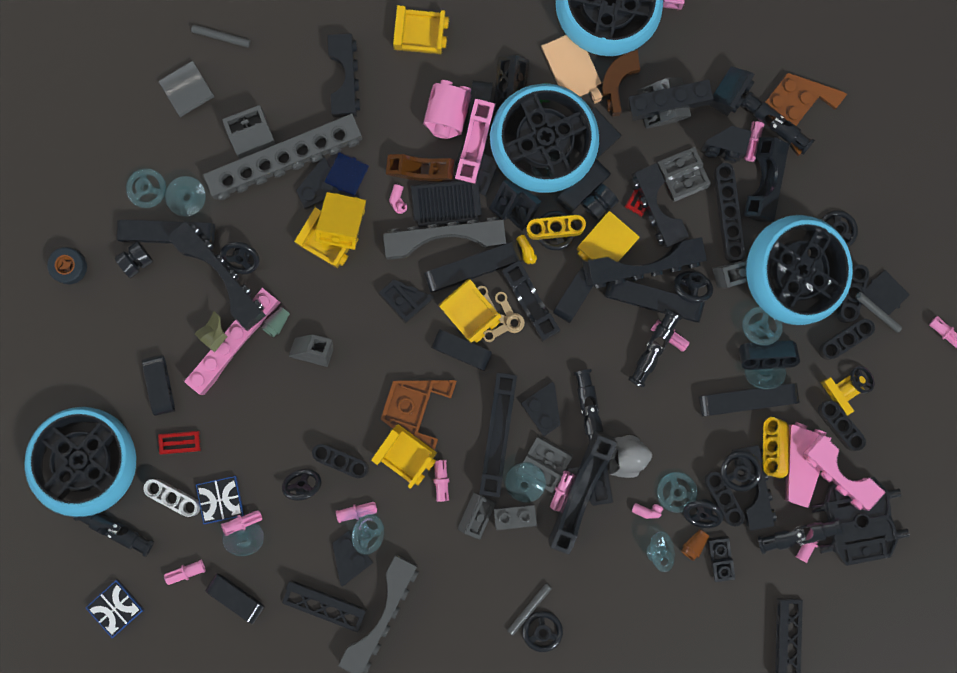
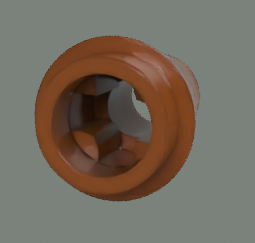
[681,529,709,561]

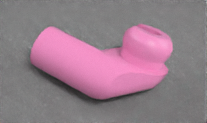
[389,184,407,214]
[632,503,663,519]

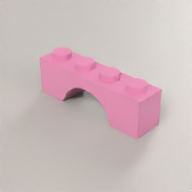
[455,99,495,184]
[803,436,885,511]

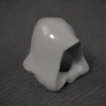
[609,435,652,478]

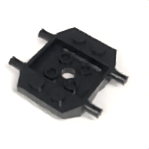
[811,477,910,566]

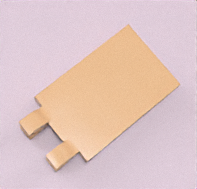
[541,35,602,104]

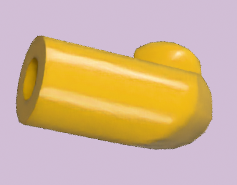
[517,235,537,264]

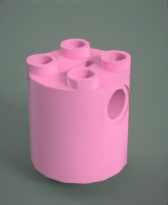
[423,80,471,139]

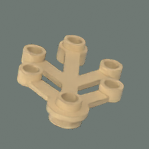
[477,286,524,342]

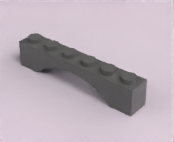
[383,217,506,260]
[338,554,419,673]

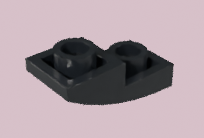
[708,536,735,582]

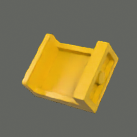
[393,5,449,54]
[315,192,366,250]
[294,207,359,268]
[577,211,640,262]
[438,279,502,343]
[371,424,437,489]

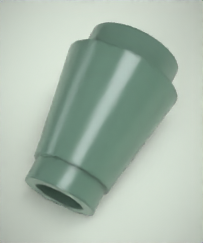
[261,307,290,338]

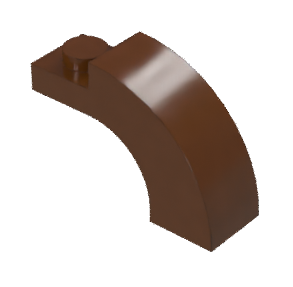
[601,50,640,117]
[386,154,454,182]

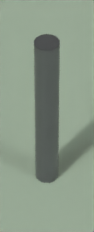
[191,24,251,48]
[855,292,902,333]
[507,584,552,635]

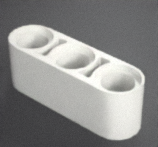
[143,479,201,517]

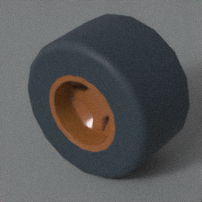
[47,247,87,285]

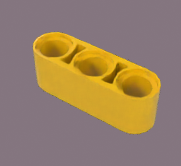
[527,215,586,240]
[763,417,789,478]

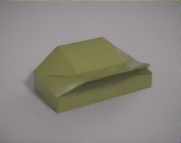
[195,311,228,352]

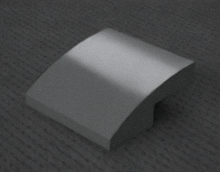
[159,61,214,117]
[658,147,711,202]
[517,436,573,493]

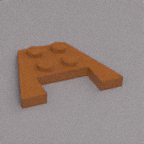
[766,73,847,156]
[381,380,457,451]

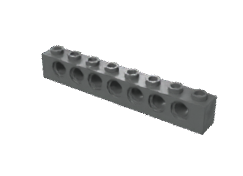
[203,114,363,200]

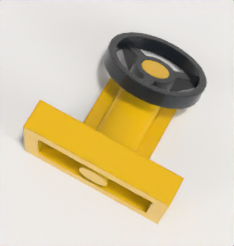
[820,366,875,416]

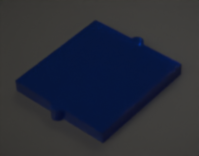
[325,153,369,196]

